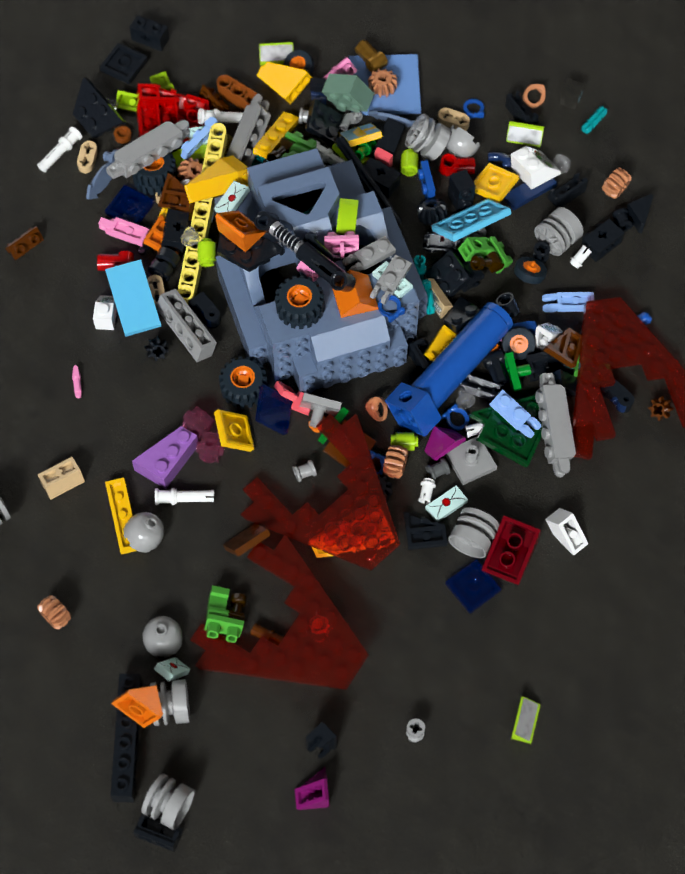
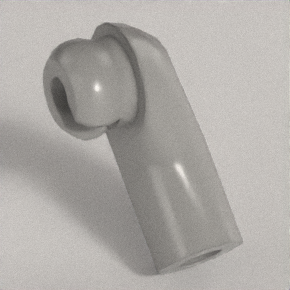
[340,112,363,131]

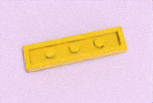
[253,112,299,159]
[105,477,137,555]

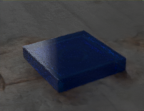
[104,185,155,225]
[255,385,292,435]
[445,559,501,614]

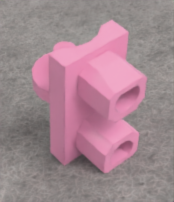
[323,57,358,80]
[324,231,359,258]

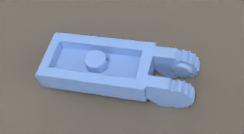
[181,117,218,160]
[542,292,595,313]
[489,390,541,438]

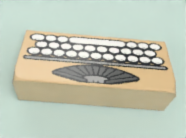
[429,278,453,318]

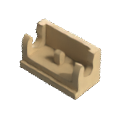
[38,457,85,500]

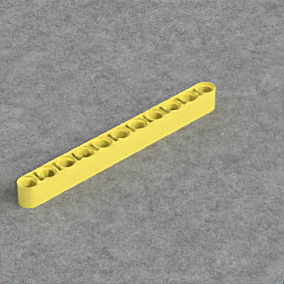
[177,123,227,305]

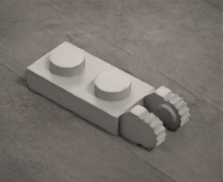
[342,236,396,272]
[370,254,412,305]

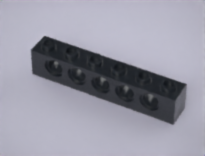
[111,674,142,803]

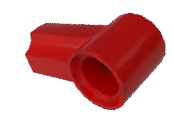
[439,153,475,176]
[97,251,134,271]

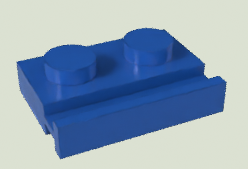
[418,160,435,199]

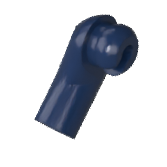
[488,152,511,167]

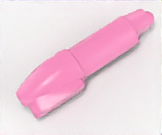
[72,365,82,399]

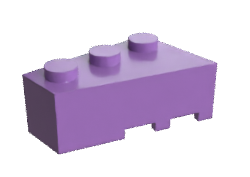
[132,426,199,489]

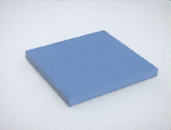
[349,54,421,115]

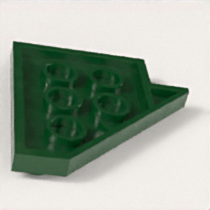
[469,395,542,468]

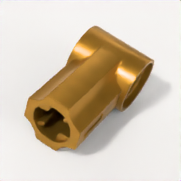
[355,40,388,73]

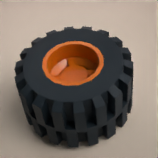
[132,153,178,195]
[275,275,324,329]
[219,356,267,409]

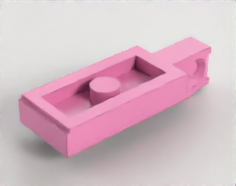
[98,217,149,247]

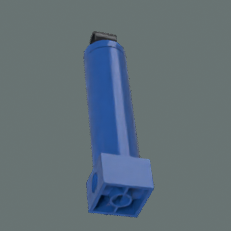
[385,292,520,437]

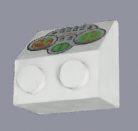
[511,146,561,189]

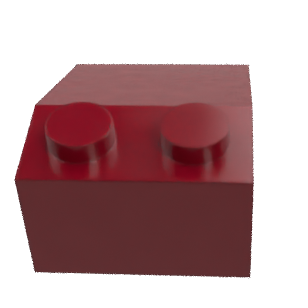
[482,516,542,585]

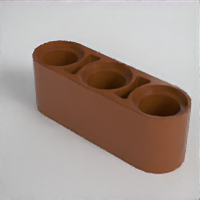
[217,75,258,111]

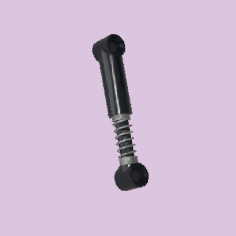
[254,211,356,292]

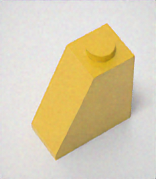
[257,62,312,105]

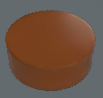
[114,126,132,144]

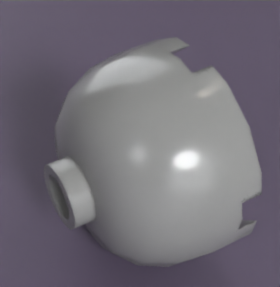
[446,125,480,157]
[123,512,164,553]
[142,616,183,658]

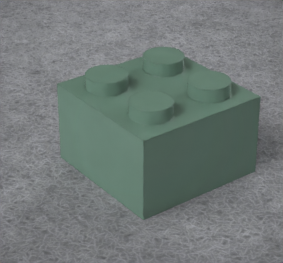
[322,73,374,113]

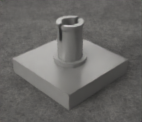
[300,393,342,428]
[445,436,497,485]

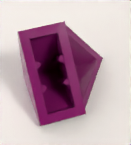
[424,426,466,461]
[295,767,329,810]

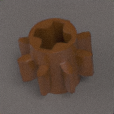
[648,396,674,421]

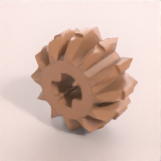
[368,68,398,98]
[177,157,203,181]
[602,167,632,199]
[383,445,408,478]
[37,595,71,630]

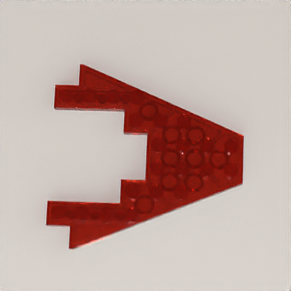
[573,297,685,441]
[240,414,400,571]
[190,535,369,690]

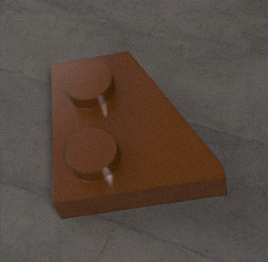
[158,173,195,213]
[543,327,584,369]

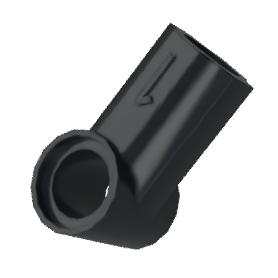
[483,349,510,387]

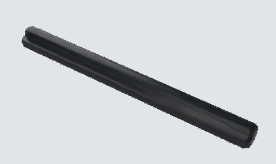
[335,136,402,225]

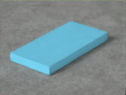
[431,199,511,242]
[105,259,161,337]

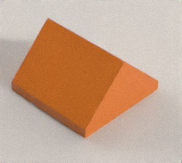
[215,210,265,252]
[332,270,378,318]
[111,685,163,728]

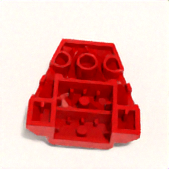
[136,83,210,142]

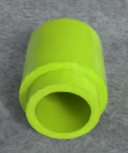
[401,149,419,177]
[197,238,216,267]
[391,432,418,451]

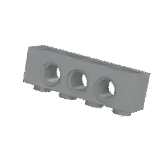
[156,289,217,362]

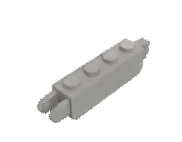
[226,94,271,167]
[106,120,190,179]
[535,373,576,478]

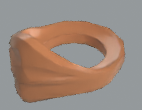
[523,84,546,108]
[365,396,388,421]

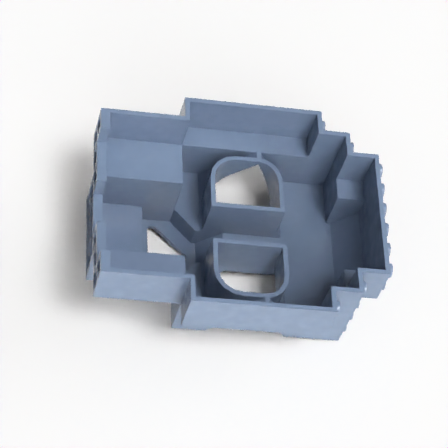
[214,148,428,394]

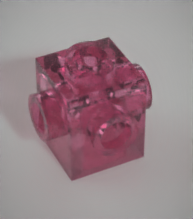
[182,406,214,441]
[196,431,225,463]

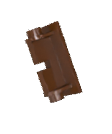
[198,84,230,112]
[5,226,44,261]

